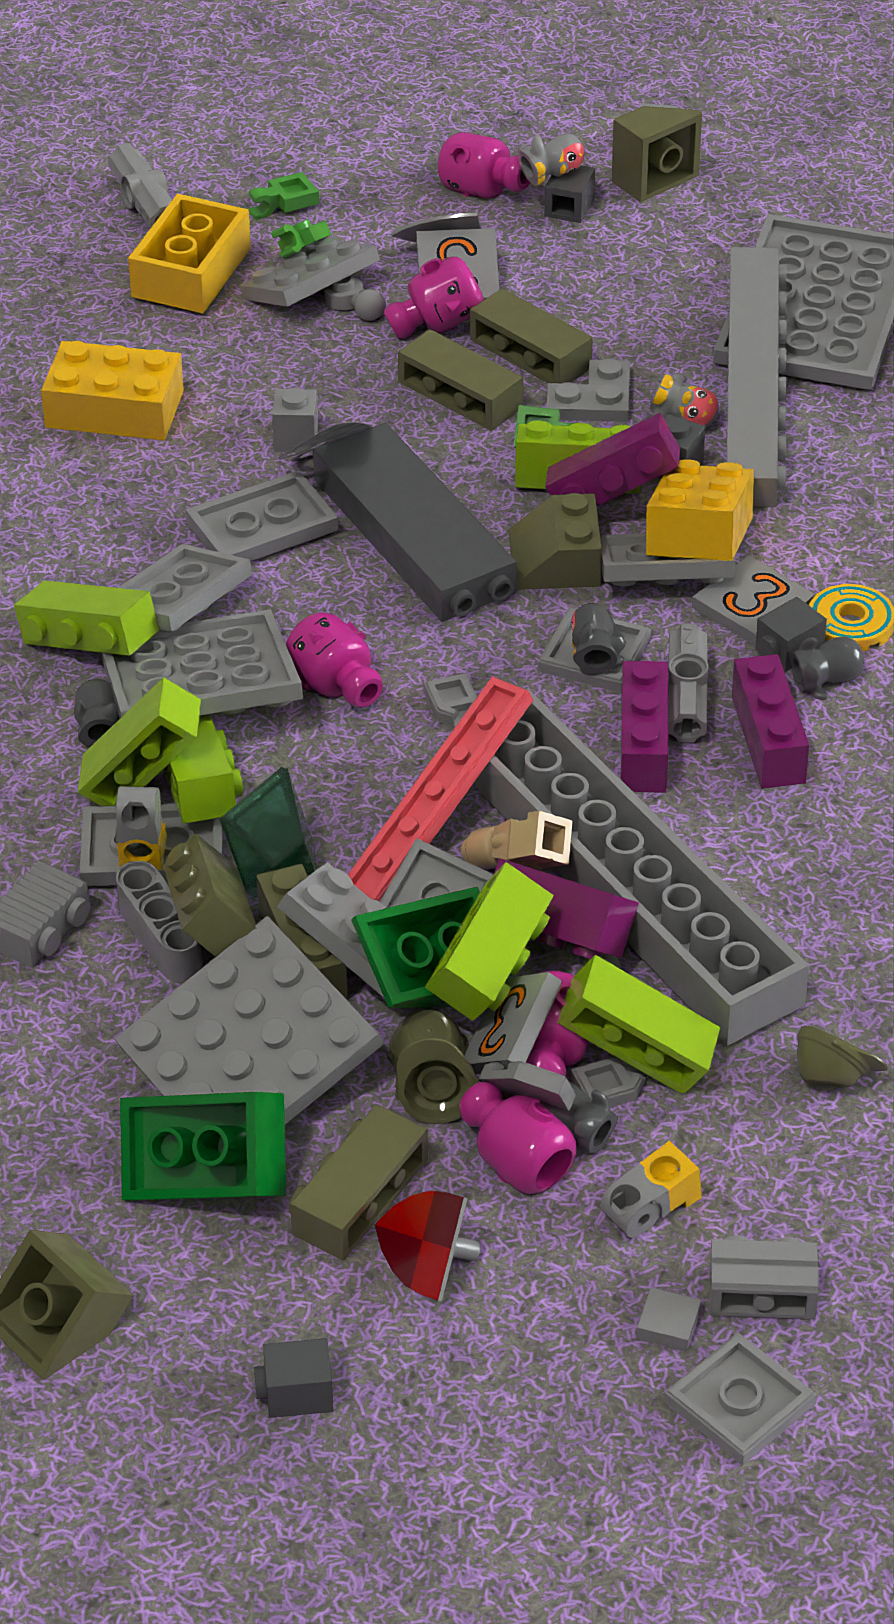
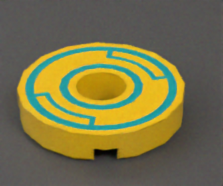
[809,584,894,652]

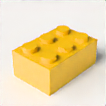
[128,193,251,314]
[41,341,184,440]
[646,460,754,561]

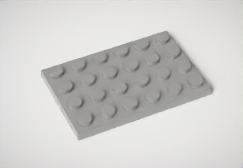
[713,214,894,390]

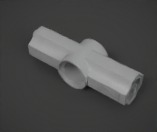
[108,143,172,229]
[668,623,709,743]

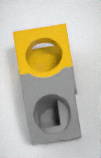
[115,786,167,870]
[600,1140,702,1238]

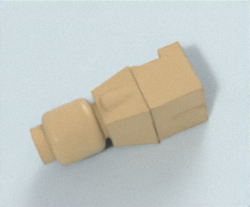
[461,811,573,870]

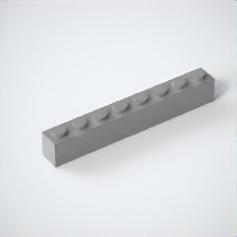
[726,247,787,507]

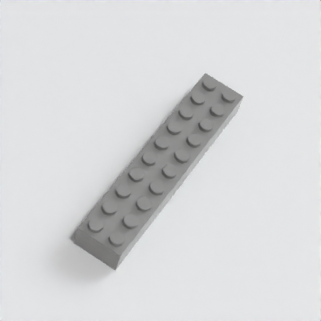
[453,689,809,1046]

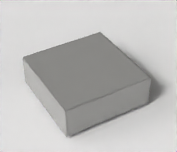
[636,1287,702,1351]

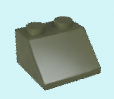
[612,106,702,203]
[509,493,602,590]
[0,1230,134,1379]

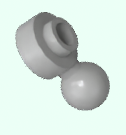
[324,275,386,321]

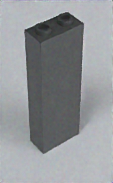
[313,422,517,622]

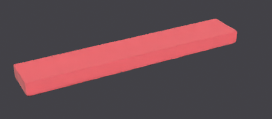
[348,676,533,902]

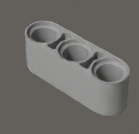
[116,861,204,983]

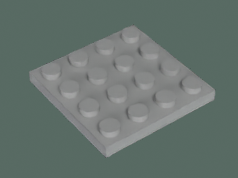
[100,609,303,718]
[115,916,384,1124]

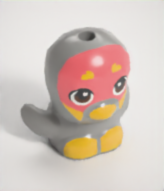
[518,133,585,186]
[649,373,719,429]

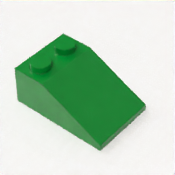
[351,886,513,1009]
[120,1092,286,1200]

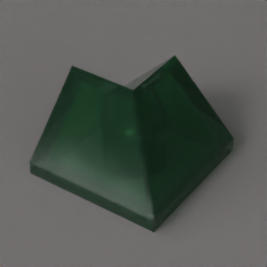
[220,767,317,897]

